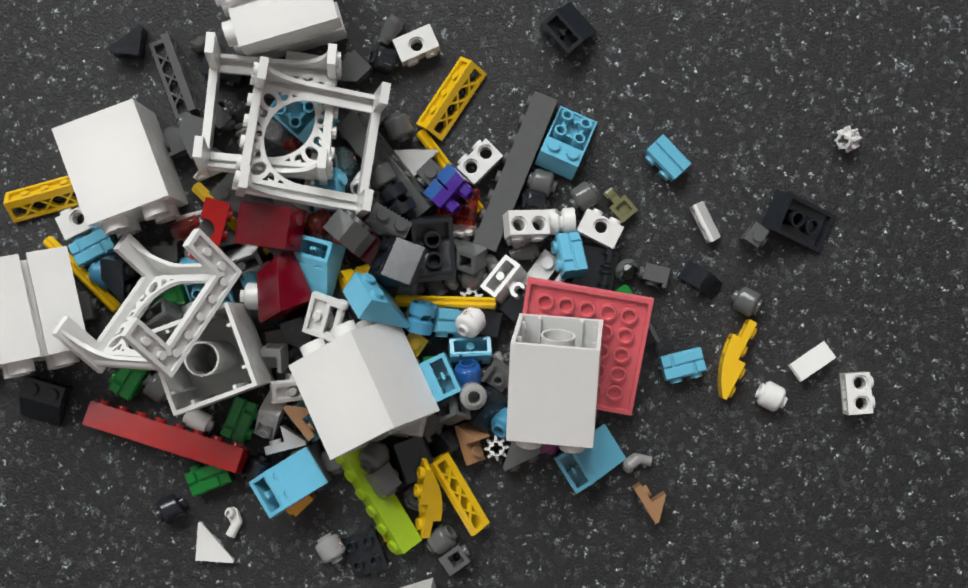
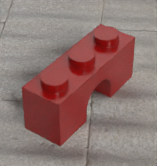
[189,197,234,261]

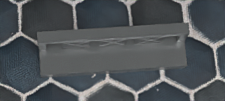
[149,32,200,120]

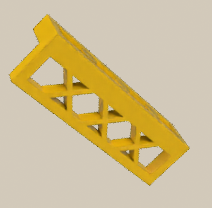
[416,57,487,141]
[3,175,78,223]
[430,452,490,536]

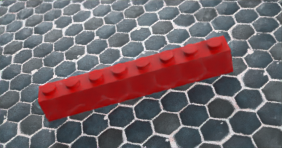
[82,399,249,475]

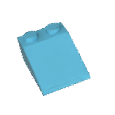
[343,272,410,329]

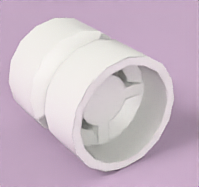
[545,207,576,235]

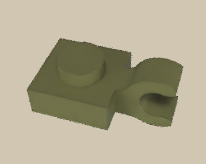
[603,188,638,224]

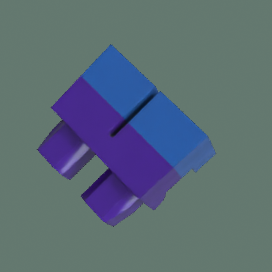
[423,163,475,215]

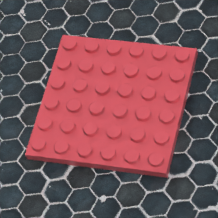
[522,277,654,416]

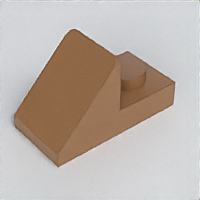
[283,405,316,441]
[454,422,490,466]
[632,482,666,524]

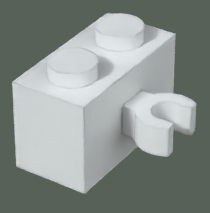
[480,254,527,305]

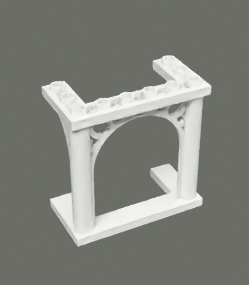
[192,32,342,186]
[232,56,391,219]
[51,228,242,378]

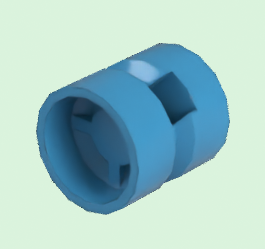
[405,299,437,335]

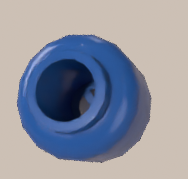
[454,358,482,387]

